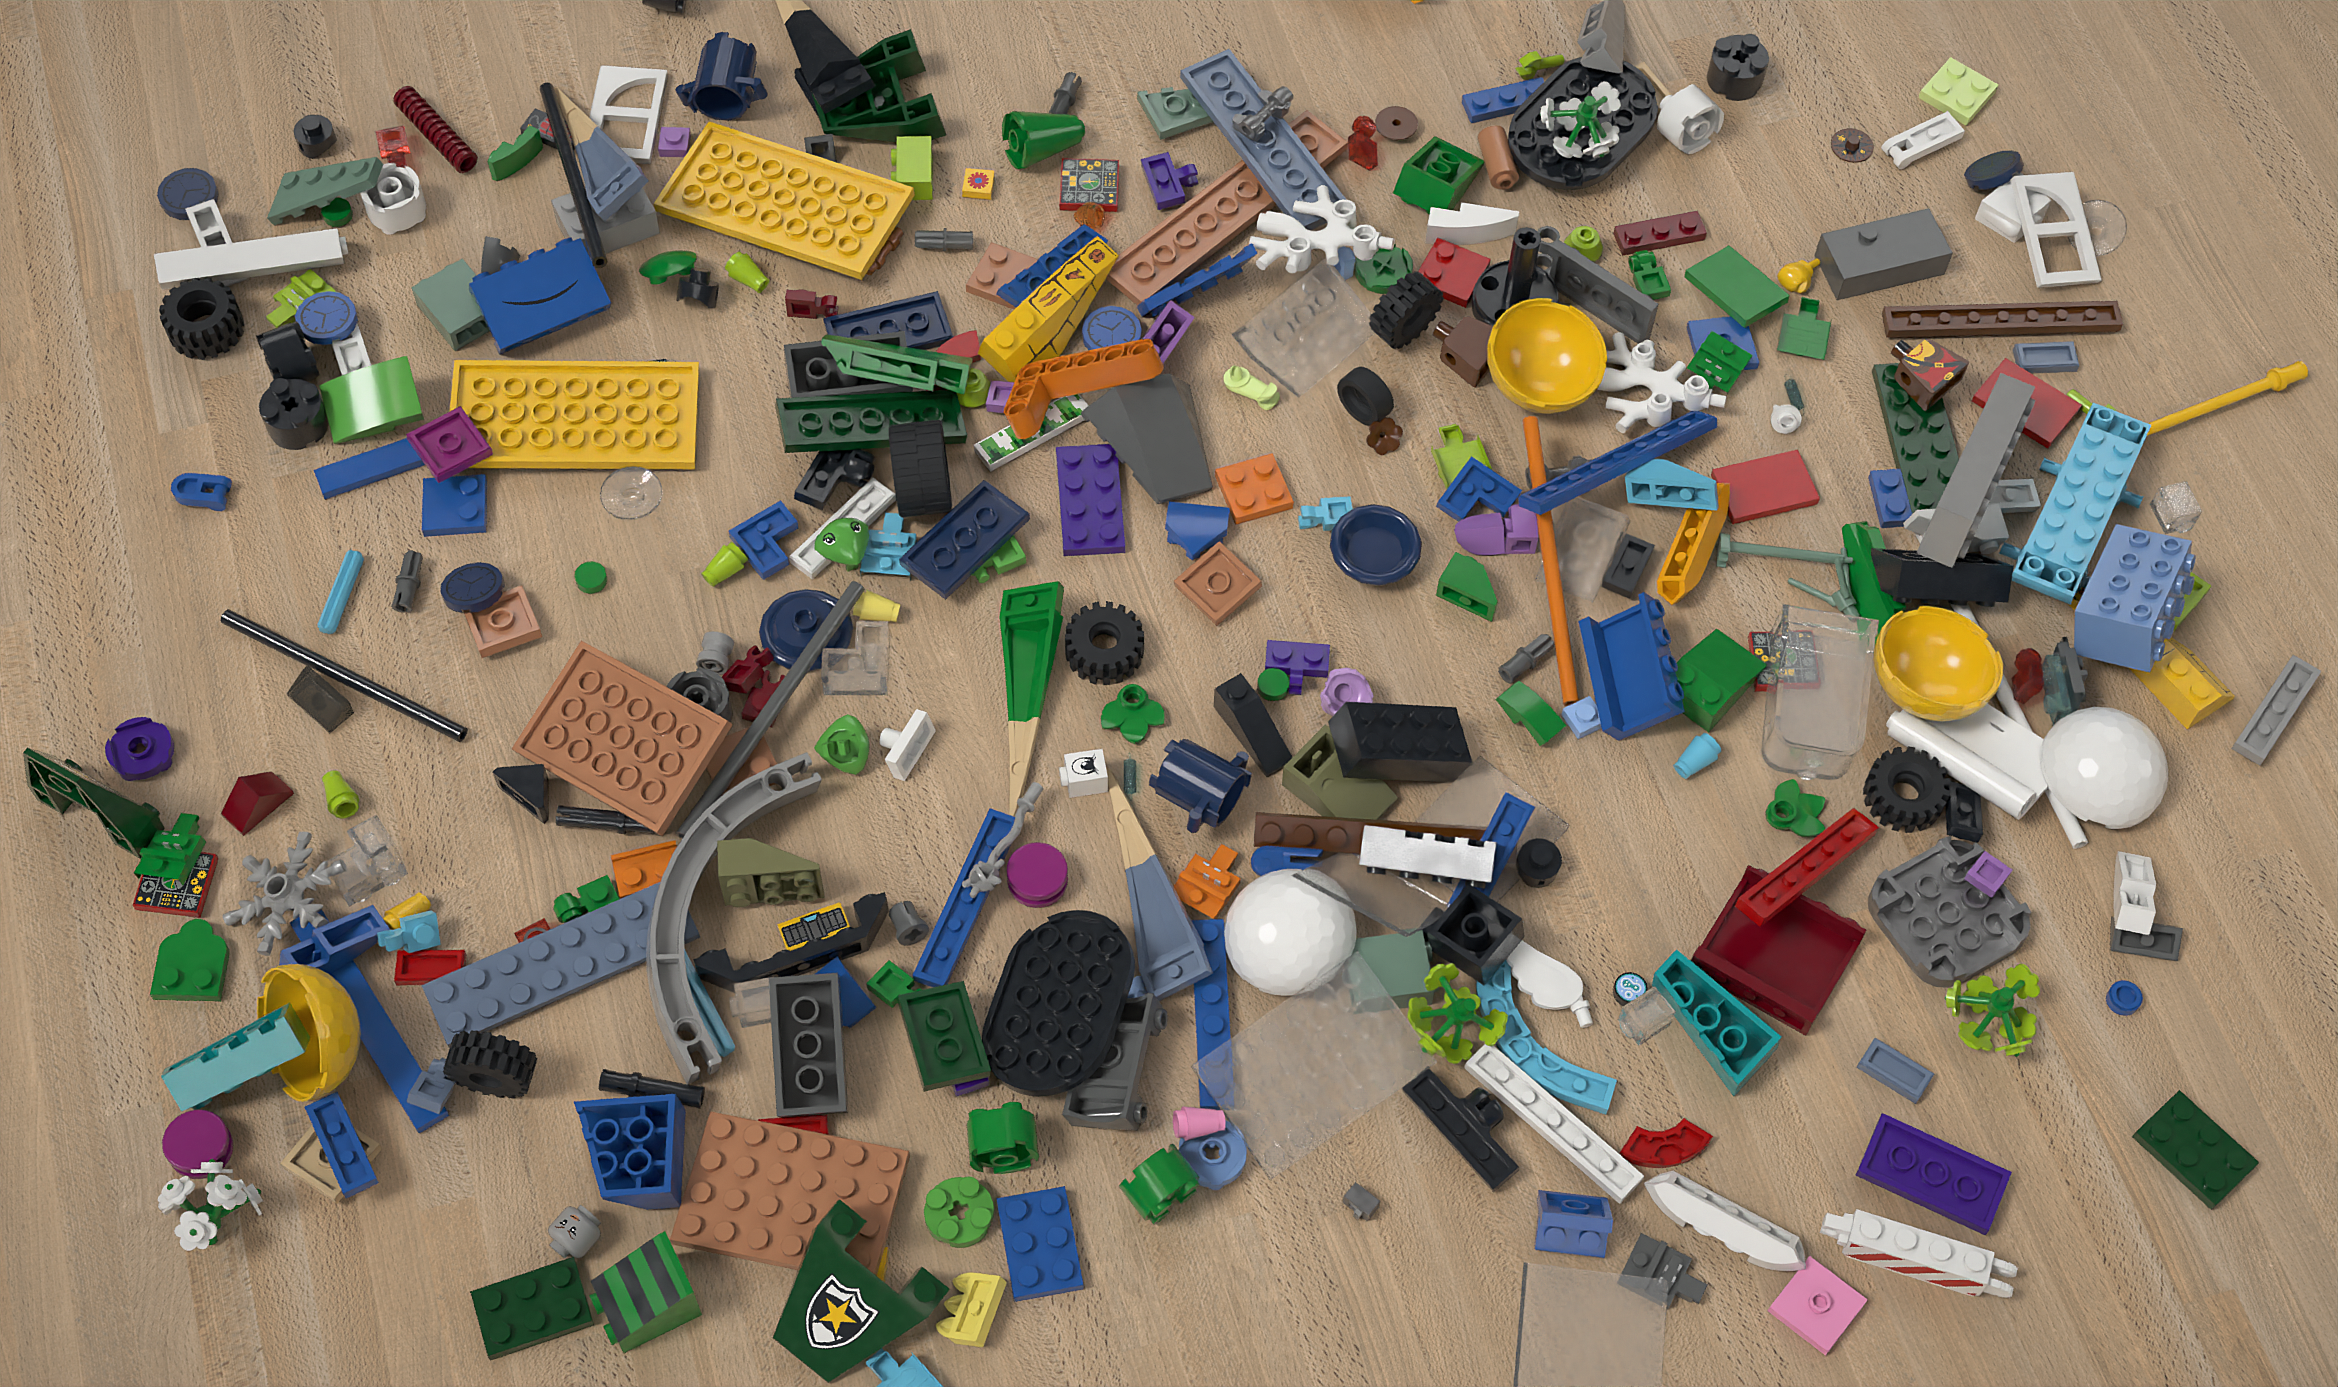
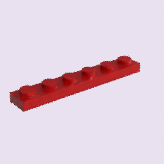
[1735,808,1879,927]

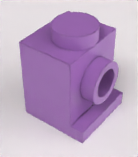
[1503,504,1538,554]

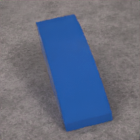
[279,905,390,974]

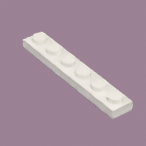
[1464,1044,1644,1204]

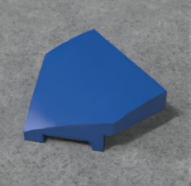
[1165,501,1230,560]

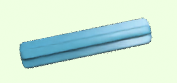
[317,550,364,634]

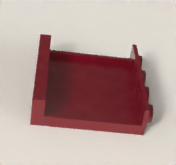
[1691,865,1867,1036]

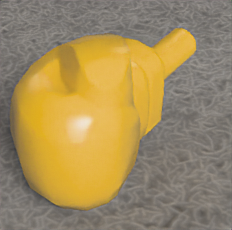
[1777,258,1820,293]

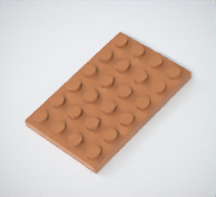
[512,640,733,837]
[670,1111,910,1276]

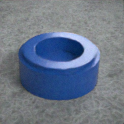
[2106,980,2143,1016]

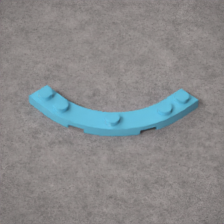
[1476,960,1617,1115]

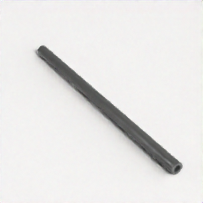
[676,581,865,839]

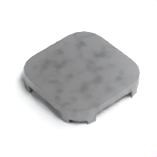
[1868,836,2031,988]

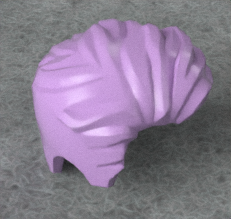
[1320,668,1373,717]

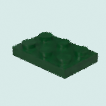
[898,981,991,1092]
[2132,1090,2259,1210]
[470,1257,594,1361]

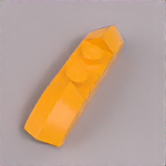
[1657,483,1730,605]

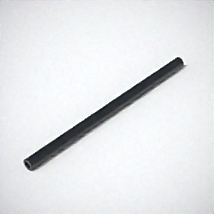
[221,609,468,742]

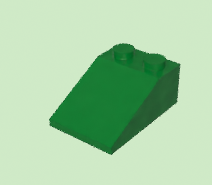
[1393,136,1484,215]
[1675,629,1767,733]

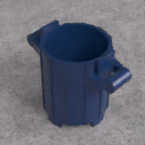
[675,32,768,121]
[1149,739,1252,833]

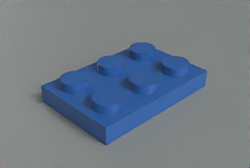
[996,1186,1084,1302]

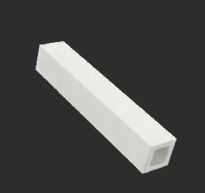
[154,228,348,290]

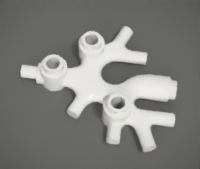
[1249,185,1395,273]
[1597,332,1727,433]

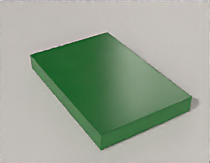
[1684,245,1790,328]

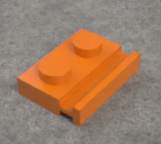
[611,840,677,899]

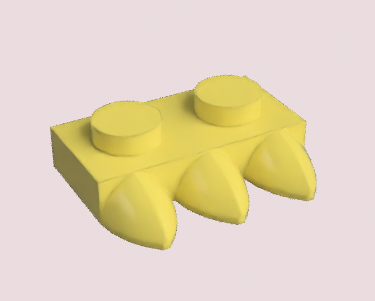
[936,1272,1007,1347]

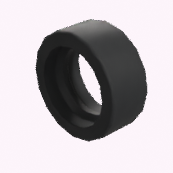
[1337,366,1394,426]

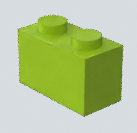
[891,136,933,200]

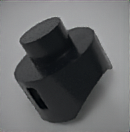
[293,115,337,159]
[676,267,719,308]
[1516,838,1562,888]

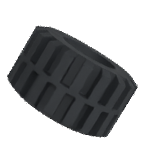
[159,277,244,360]

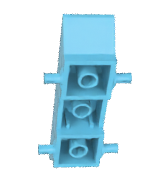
[1999,402,2151,605]

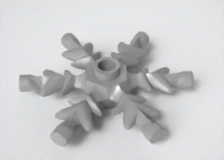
[223,832,347,956]

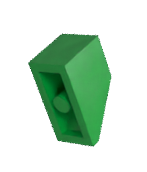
[1436,552,1498,622]

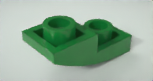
[487,125,543,181]
[1495,681,1566,746]

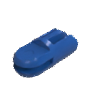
[1251,846,1323,876]

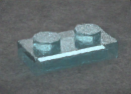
[2037,654,2071,726]

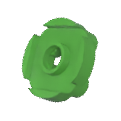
[924,1176,994,1248]

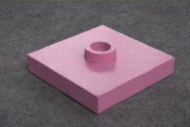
[1768,1256,1868,1356]

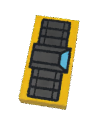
[777,902,850,951]

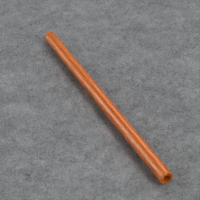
[1522,416,1579,706]

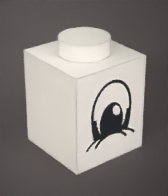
[1059,749,1108,798]

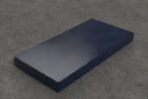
[823,291,954,350]
[899,480,1030,600]

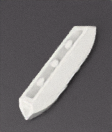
[1644,1171,1806,1271]

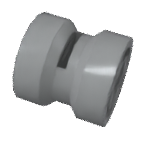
[696,631,734,675]

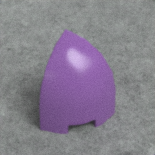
[1454,513,1505,555]

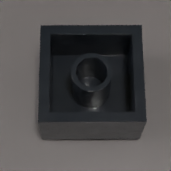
[1427,884,1525,985]

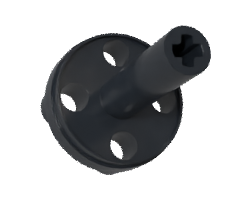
[1472,227,1559,326]

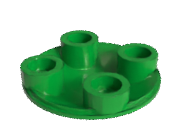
[639,250,697,285]

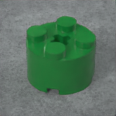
[966,1102,1039,1174]
[1119,1144,1200,1225]

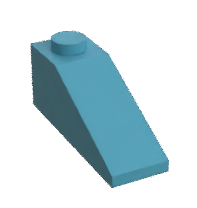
[1625,459,1719,510]

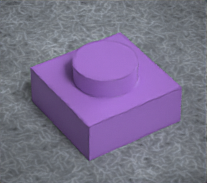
[658,127,691,157]
[986,380,1014,413]
[1964,851,2012,898]

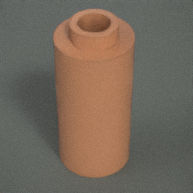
[1478,125,1519,190]

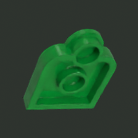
[150,919,230,1002]

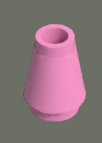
[1173,1106,1225,1141]

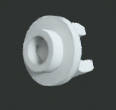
[1771,405,1802,434]

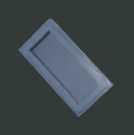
[2013,341,2079,374]
[1856,1038,1934,1104]

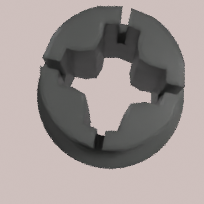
[889,901,929,946]

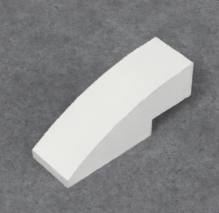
[185,199,247,286]
[1425,202,1519,245]
[2114,851,2156,935]

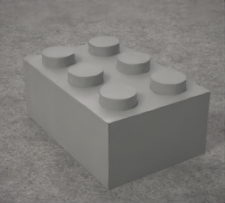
[551,187,660,259]

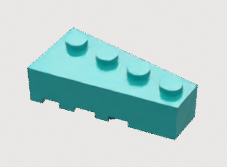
[1652,949,1782,1097]
[161,1002,310,1111]

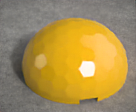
[1487,298,1607,414]
[1874,606,2003,721]
[257,964,361,1102]

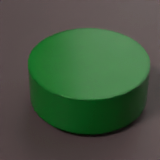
[321,197,353,227]
[574,561,607,594]
[1257,668,1289,701]

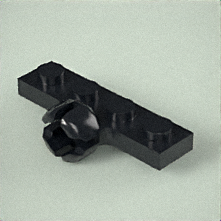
[794,449,876,510]
[1402,1066,1519,1193]

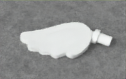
[1506,940,1593,1028]

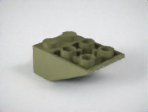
[1282,724,1398,820]
[717,838,825,908]

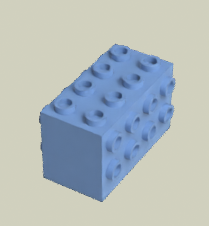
[2074,524,2196,672]

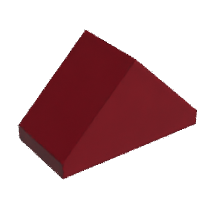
[221,771,294,836]

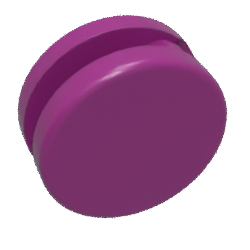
[1007,842,1068,908]
[162,1110,233,1179]

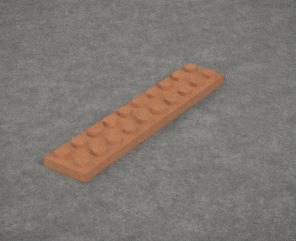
[1106,110,1348,306]

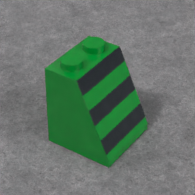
[589,1231,702,1354]

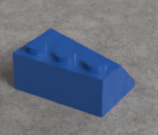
[574,1094,686,1210]

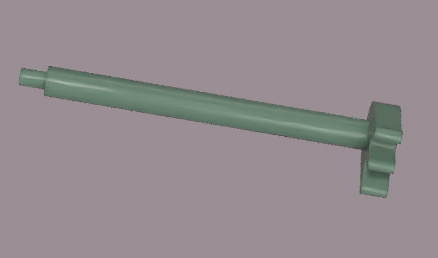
[1716,533,1853,568]

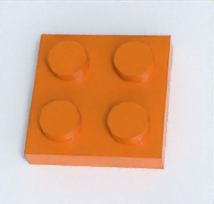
[1215,453,1294,525]

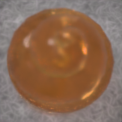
[1073,202,1105,231]

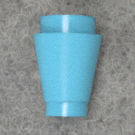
[1673,733,1721,779]

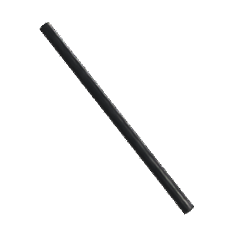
[539,82,608,268]

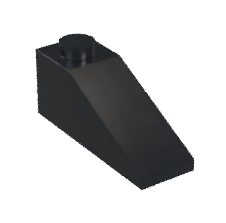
[1213,673,1293,777]

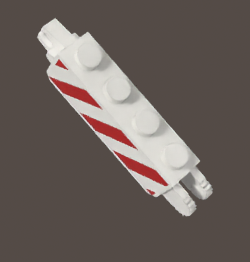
[1820,1209,2018,1298]

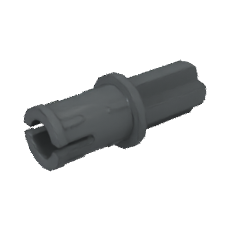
[1049,72,1082,114]
[915,228,973,252]
[391,550,423,613]
[1498,634,1555,684]

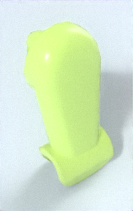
[1223,365,1280,411]

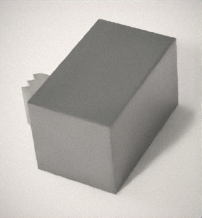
[1343,1182,1380,1221]

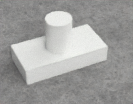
[880,709,936,781]

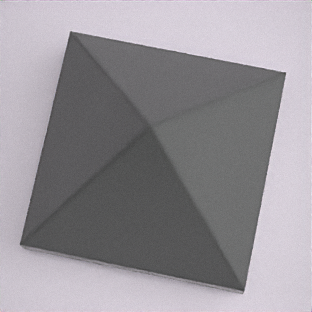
[804,134,837,163]

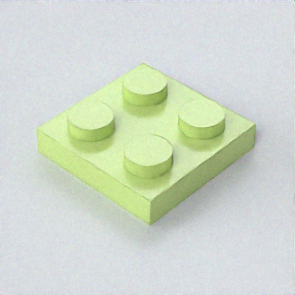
[1918,57,1998,126]

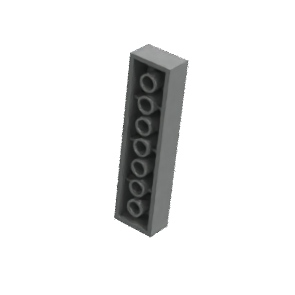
[1917,373,2036,568]

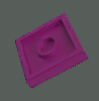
[406,406,493,483]

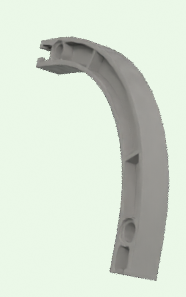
[646,752,822,1085]

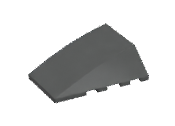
[1081,373,1213,504]

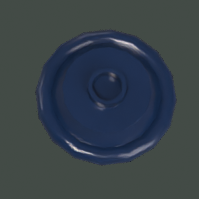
[1330,504,1422,586]
[759,589,853,671]

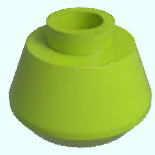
[1564,226,1603,262]
[956,368,991,407]

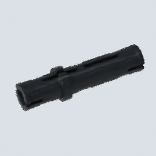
[556,805,655,834]
[599,1069,705,1109]

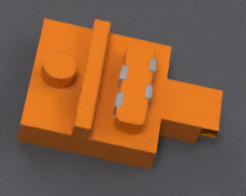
[1173,844,1241,919]

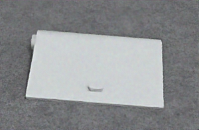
[1886,704,2048,820]

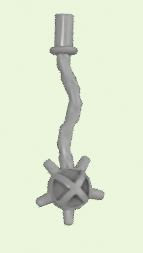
[962,782,1043,898]

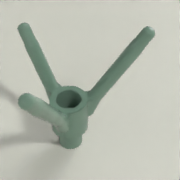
[1788,547,1860,622]

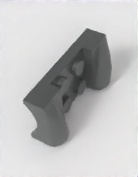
[1062,993,1168,1131]

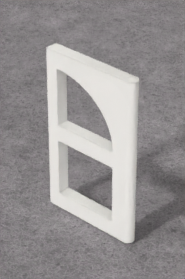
[589,66,668,164]
[2010,172,2102,288]

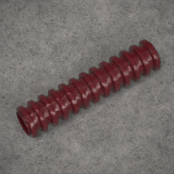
[393,86,478,173]

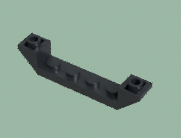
[693,892,889,996]

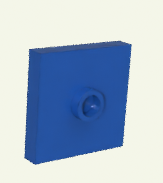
[1686,316,1759,370]

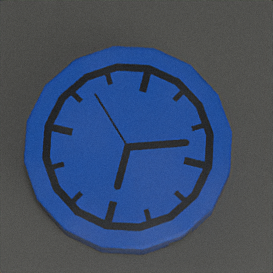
[295,291,358,345]
[1082,306,1142,350]

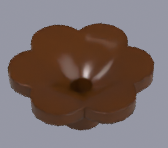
[1366,417,1403,455]

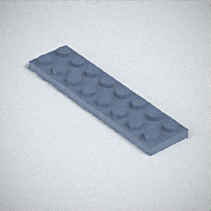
[1180,49,1346,230]
[421,882,700,1048]

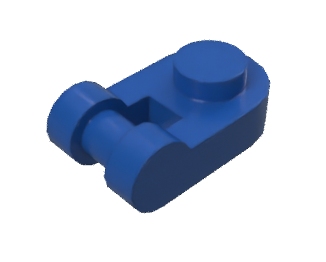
[171,473,232,511]

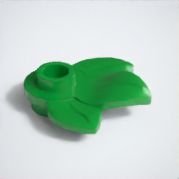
[1101,684,1165,744]
[1765,779,1825,837]

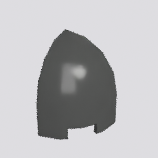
[481,236,520,275]

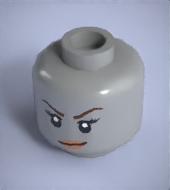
[548,1205,601,1259]

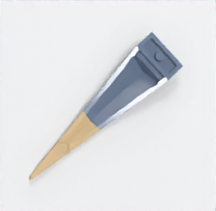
[554,87,649,221]
[1106,767,1213,1001]

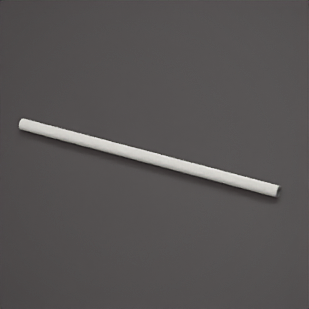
[1914,532,2088,849]

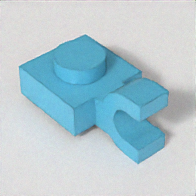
[1298,496,1353,531]
[377,910,441,953]

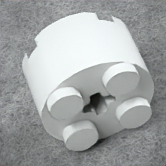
[1657,84,1724,154]
[361,163,426,235]

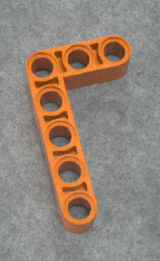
[1004,339,1164,439]

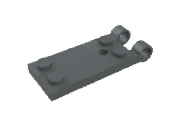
[1536,226,1659,344]

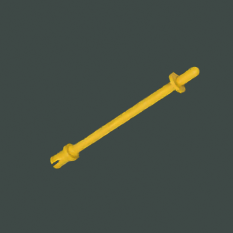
[2147,361,2308,436]

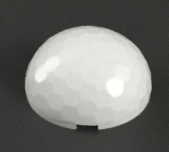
[2040,707,2168,829]
[1224,869,1357,996]

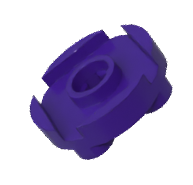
[105,717,174,781]

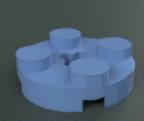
[1179,1120,1247,1190]

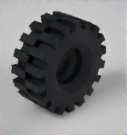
[1369,271,1444,349]
[1065,601,1144,685]
[1863,746,1951,833]
[443,1030,537,1098]

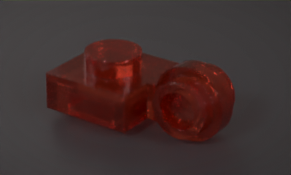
[1348,116,1378,171]
[375,125,411,168]
[2011,648,2044,704]

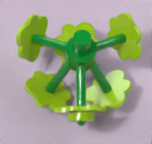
[1408,963,1508,1064]
[1945,964,2040,1057]

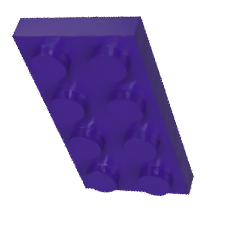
[1056,444,1125,556]
[1855,1113,2012,1235]

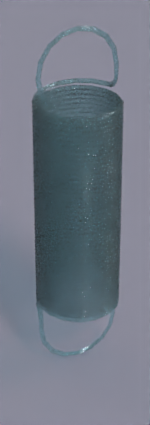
[1784,374,1804,416]
[1124,752,1137,801]

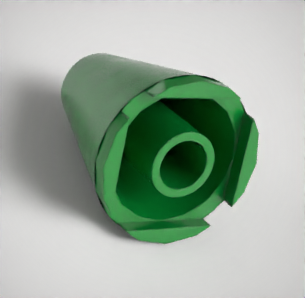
[1002,111,1085,169]

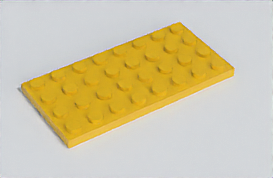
[653,121,915,280]
[450,360,700,469]

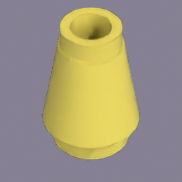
[852,590,901,622]

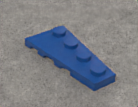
[996,224,1108,307]
[1137,243,1258,317]

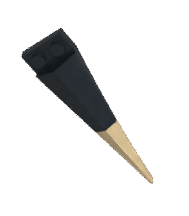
[775,0,875,114]

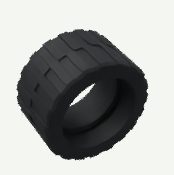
[889,420,952,518]

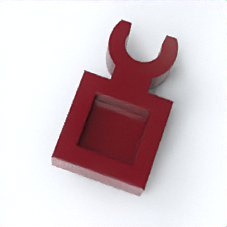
[785,289,839,319]
[722,645,774,694]
[741,670,785,728]

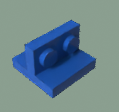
[1534,1190,1613,1258]

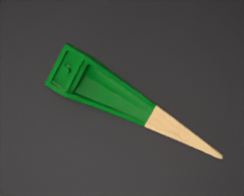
[999,581,1064,817]

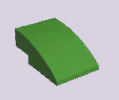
[319,356,424,444]

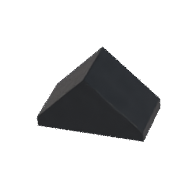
[492,764,549,824]

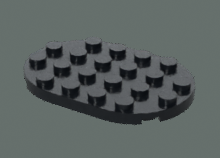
[1508,57,1658,190]
[982,910,1135,1097]

